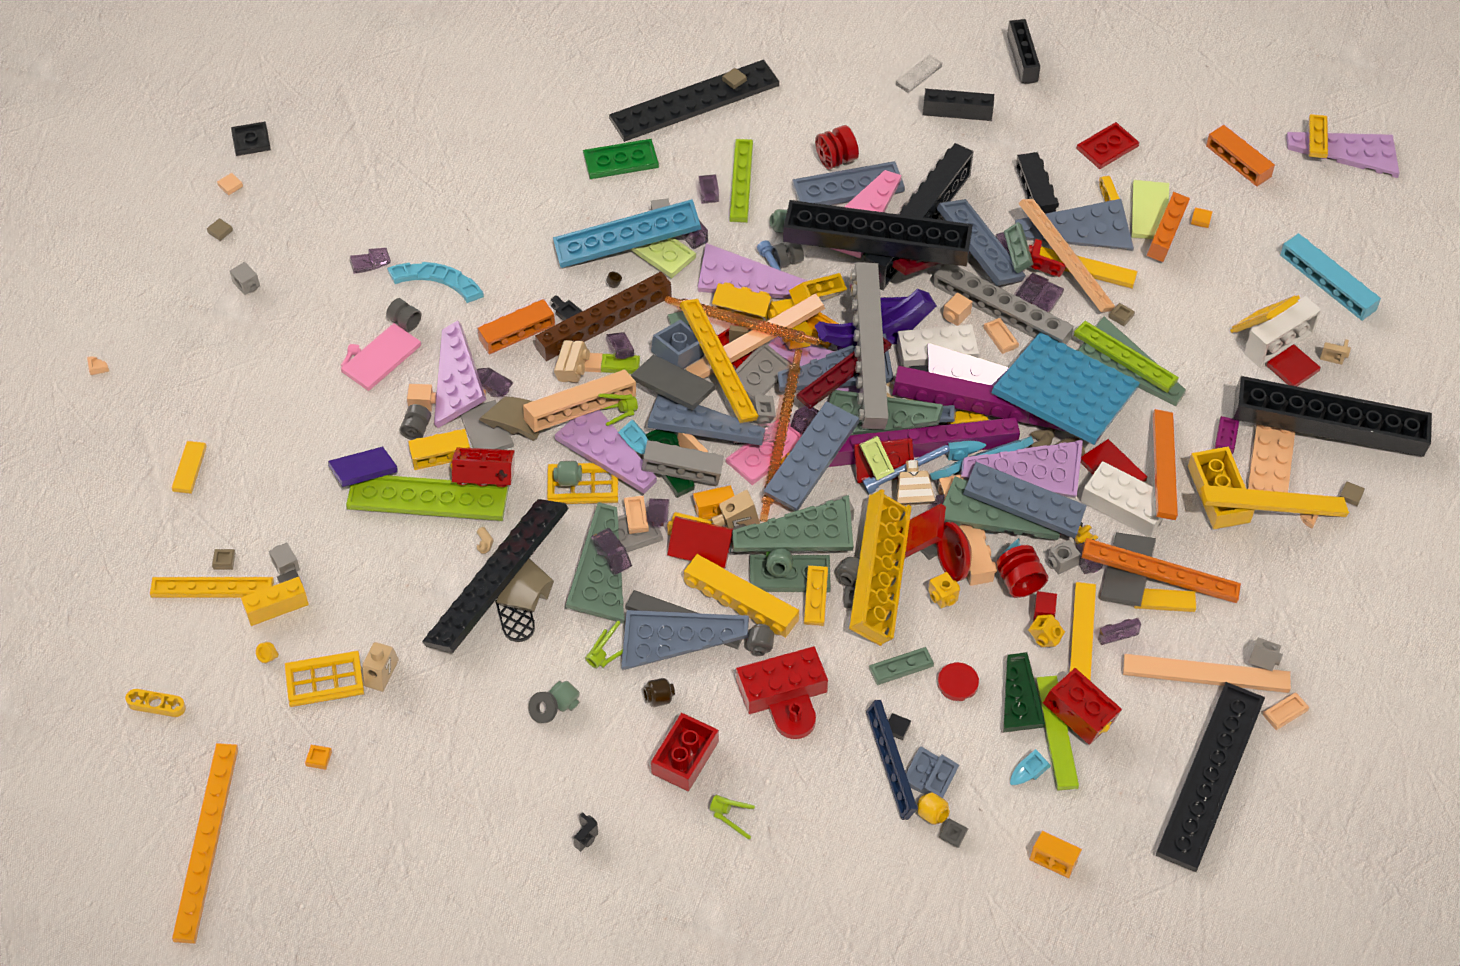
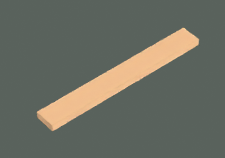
[1019,199,1115,312]
[685,294,825,379]
[1123,654,1291,693]

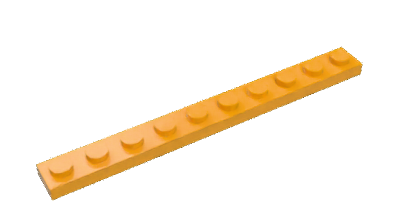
[172,743,238,944]

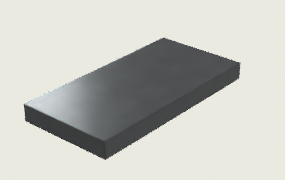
[631,354,715,410]
[1101,532,1156,607]

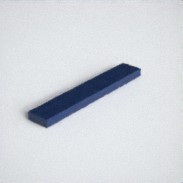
[866,700,918,820]

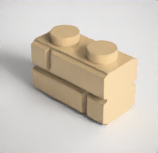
[554,340,590,382]

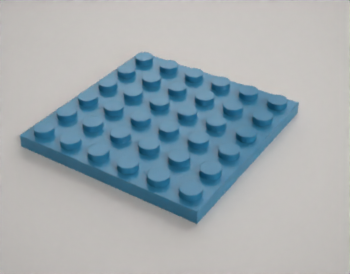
[991,333,1140,445]

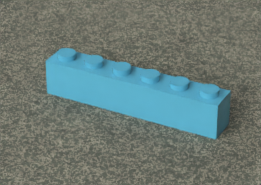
[1280,233,1381,321]

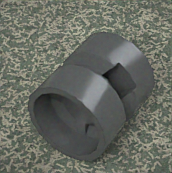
[771,242,804,268]
[386,298,422,331]
[399,404,431,440]

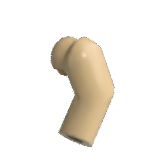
[477,527,494,554]

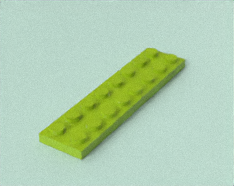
[346,475,509,521]

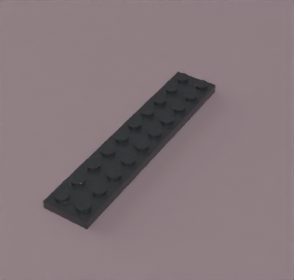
[609,59,779,142]
[422,499,569,653]
[1155,682,1265,872]

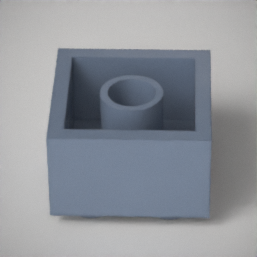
[651,320,704,369]

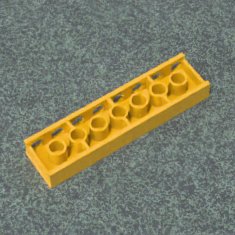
[849,489,912,646]

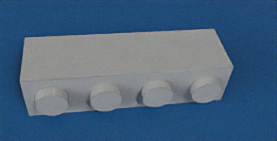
[641,440,724,486]

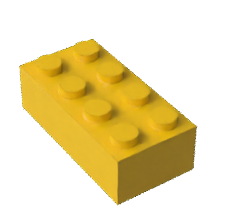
[1188,446,1255,529]

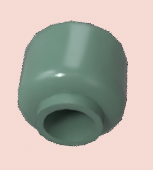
[770,209,787,233]
[554,460,582,486]
[766,548,793,578]
[549,681,580,712]

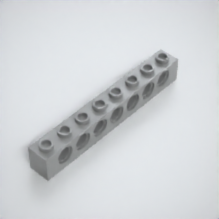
[934,264,1074,344]

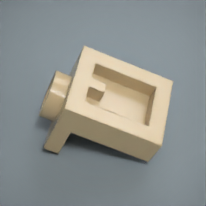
[1320,339,1351,365]

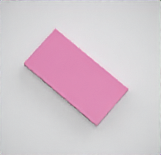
[341,323,421,391]
[726,416,803,485]

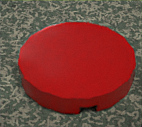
[938,662,979,701]

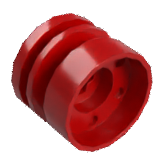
[815,125,859,169]
[996,545,1049,598]

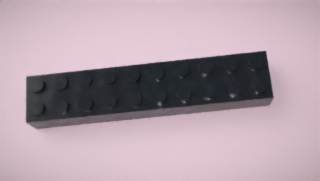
[864,143,974,290]
[783,200,973,267]
[1233,376,1432,457]

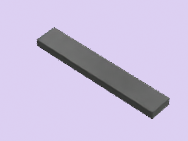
[626,590,743,649]

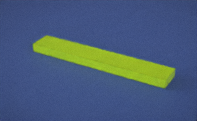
[730,139,753,223]
[1073,321,1179,393]
[1036,676,1079,791]

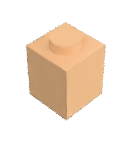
[943,292,973,326]
[407,384,436,411]

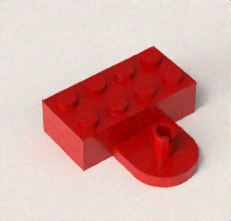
[736,646,828,739]

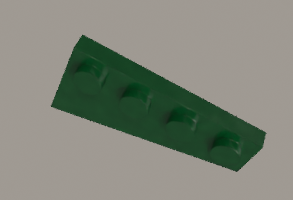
[646,429,695,498]
[1003,652,1045,733]

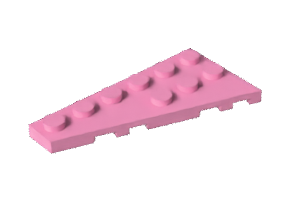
[830,170,902,258]

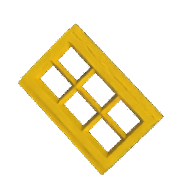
[1230,295,1300,333]
[547,463,618,504]
[285,650,364,707]

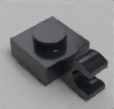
[551,295,582,321]

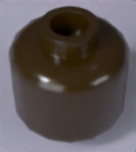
[643,678,675,707]

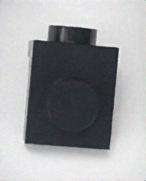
[573,812,598,852]

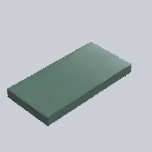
[750,554,831,592]

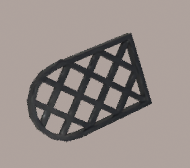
[495,600,535,642]

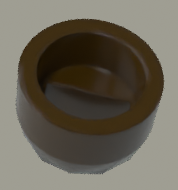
[606,271,622,288]

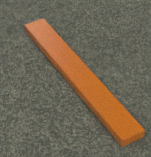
[1153,409,1178,520]
[1081,538,1241,603]

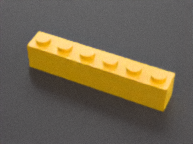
[684,554,799,638]

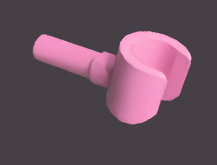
[341,344,361,367]

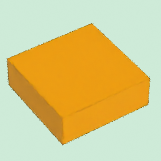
[1191,207,1213,228]
[305,744,332,770]

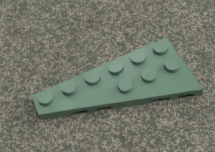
[1078,316,1186,406]
[829,390,944,435]
[732,495,854,552]
[565,502,625,624]

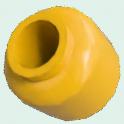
[917,793,950,825]

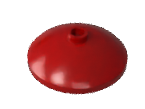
[936,521,972,582]

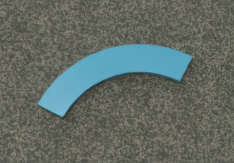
[387,262,484,303]
[930,436,1034,480]

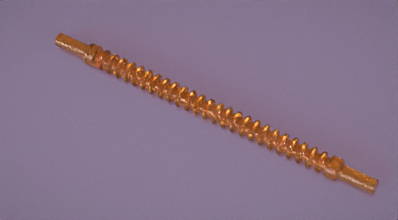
[665,296,821,346]
[760,349,802,522]

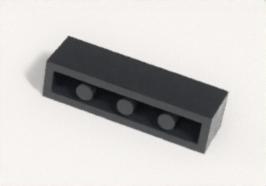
[1007,19,1040,83]
[923,88,995,121]
[1016,152,1059,214]

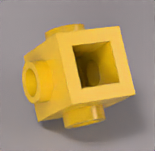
[928,572,960,608]
[1028,615,1065,647]

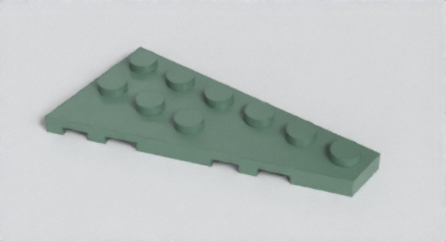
[943,476,1061,540]

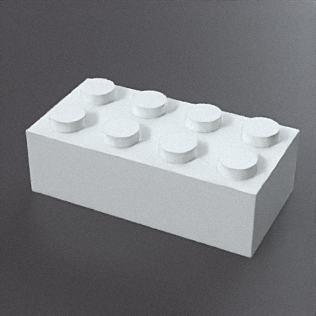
[1244,296,1321,368]
[897,324,979,368]
[1081,461,1163,537]

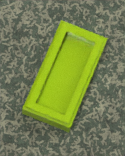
[601,354,640,374]

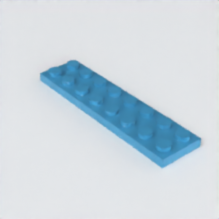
[553,199,701,268]

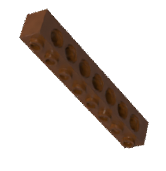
[535,271,672,362]

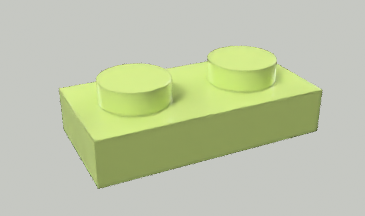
[859,436,895,480]

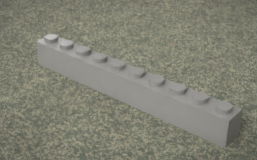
[850,262,888,429]

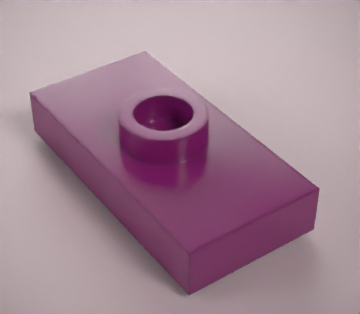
[1214,416,1240,454]

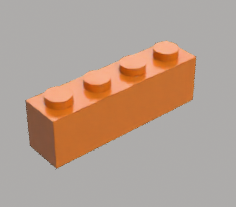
[1206,125,1275,187]
[1146,192,1190,262]
[477,299,555,355]

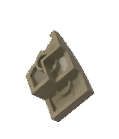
[479,396,540,441]
[497,558,554,612]

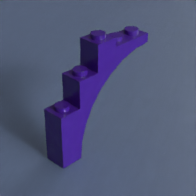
[815,288,937,350]

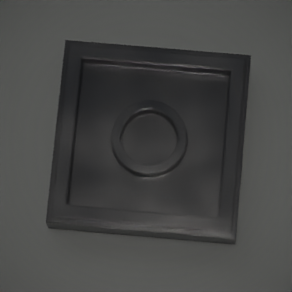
[231,121,271,156]

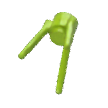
[598,393,638,426]
[585,621,623,669]
[710,794,755,839]

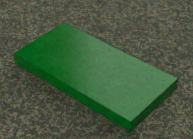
[583,138,659,179]

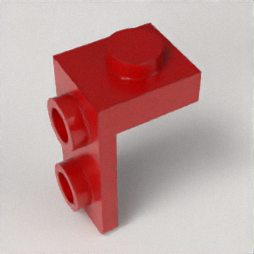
[1028,239,1066,277]

